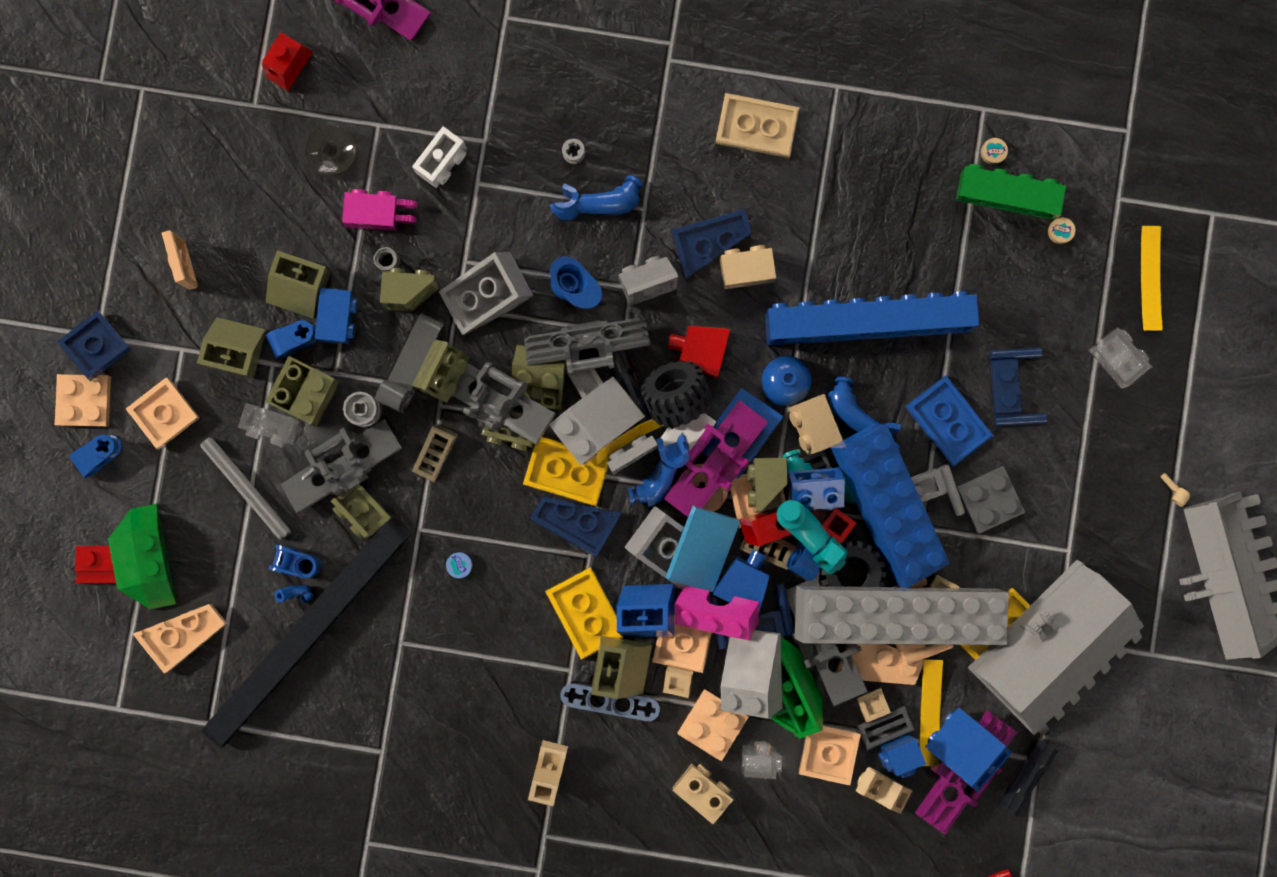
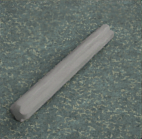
[200,437,291,540]

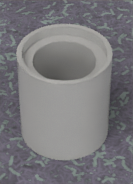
[374,247,401,272]

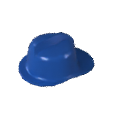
[550,256,602,309]

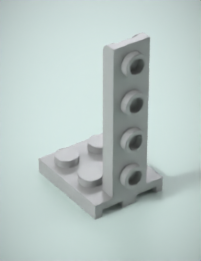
[567,369,658,475]

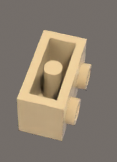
[720,245,776,289]
[789,394,843,455]
[672,764,733,824]

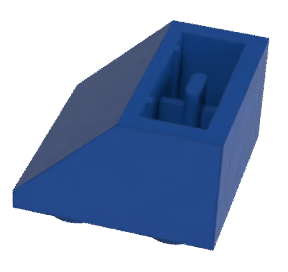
[617,584,675,638]

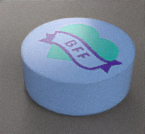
[446,552,473,578]

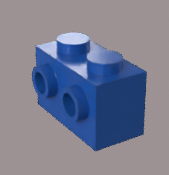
[315,288,358,345]
[788,467,845,511]
[878,734,926,778]

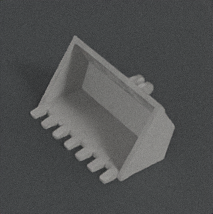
[1179,492,1277,660]
[968,560,1144,736]

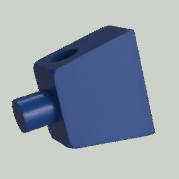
[713,549,770,612]

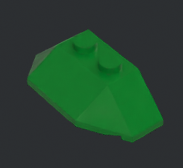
[108,504,177,609]
[771,637,823,739]

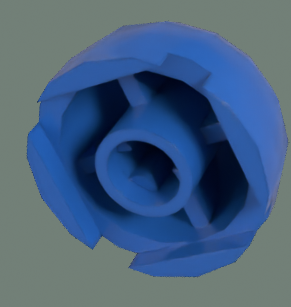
[761,356,812,407]

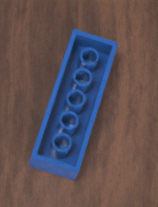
[831,424,950,588]

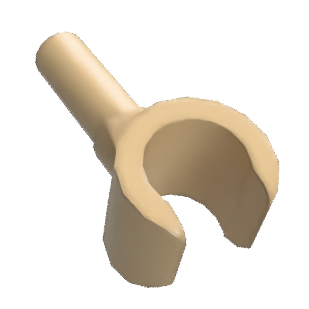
[1160,473,1190,507]

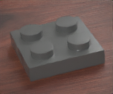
[957,466,1025,534]

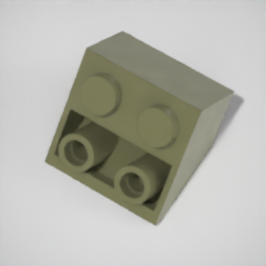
[266,250,331,319]
[380,268,440,312]
[197,317,267,379]
[412,340,470,403]
[511,345,567,410]
[265,356,340,427]
[747,458,787,513]
[592,636,652,699]

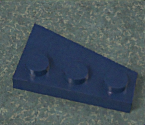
[671,209,752,279]
[530,497,622,558]

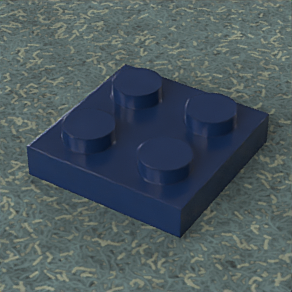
[57,310,131,381]

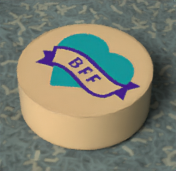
[981,138,1008,165]
[1048,217,1075,244]

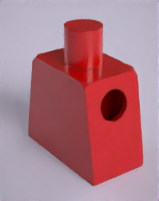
[262,33,313,91]
[667,326,730,379]
[739,507,792,546]

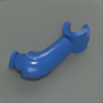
[550,175,643,220]
[828,377,901,451]
[628,432,690,507]

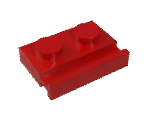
[75,546,116,583]

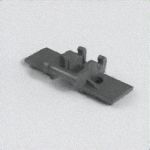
[524,318,650,375]
[453,362,556,445]
[281,419,402,514]
[786,577,867,706]

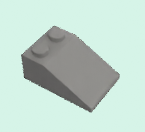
[439,252,534,335]
[618,256,678,307]
[549,377,645,465]
[625,506,695,590]
[721,630,782,719]

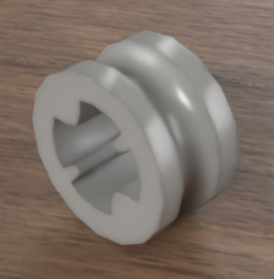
[562,139,585,164]

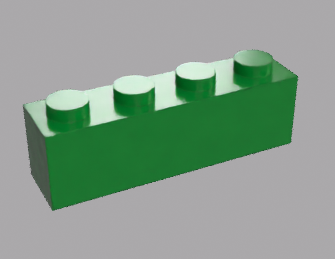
[956,164,1066,220]

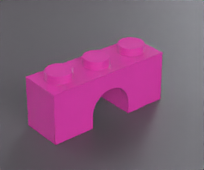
[675,586,759,641]

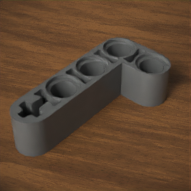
[375,313,445,413]

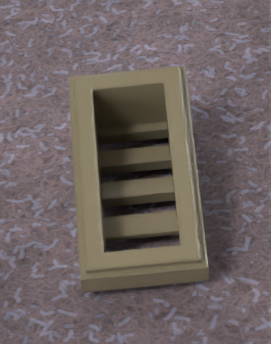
[412,423,459,482]
[739,538,797,570]

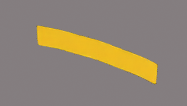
[1141,226,1162,330]
[596,419,664,465]
[920,659,943,766]

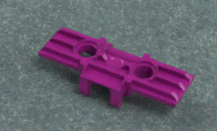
[334,0,431,41]
[664,400,768,517]
[915,711,1017,835]

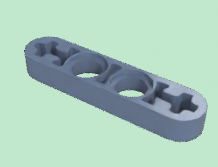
[560,683,660,721]

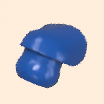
[275,585,314,603]

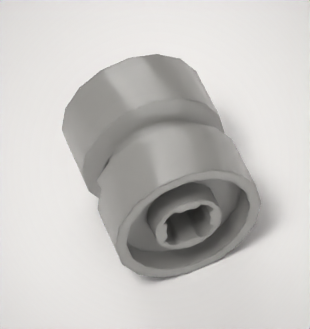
[343,392,382,428]

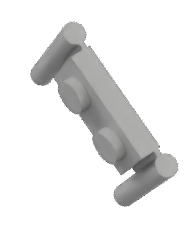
[911,465,965,516]

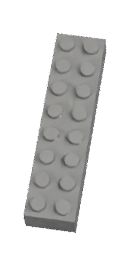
[795,586,1009,645]

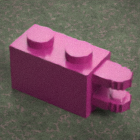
[342,189,418,231]

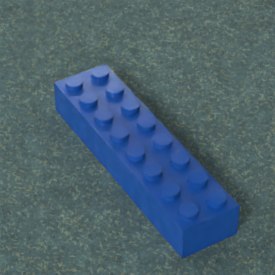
[765,291,979,346]

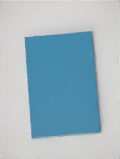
[666,506,740,592]

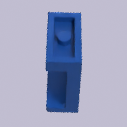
[925,708,1012,792]

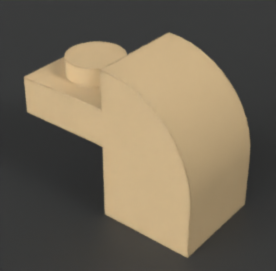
[528,740,568,806]
[856,767,913,814]

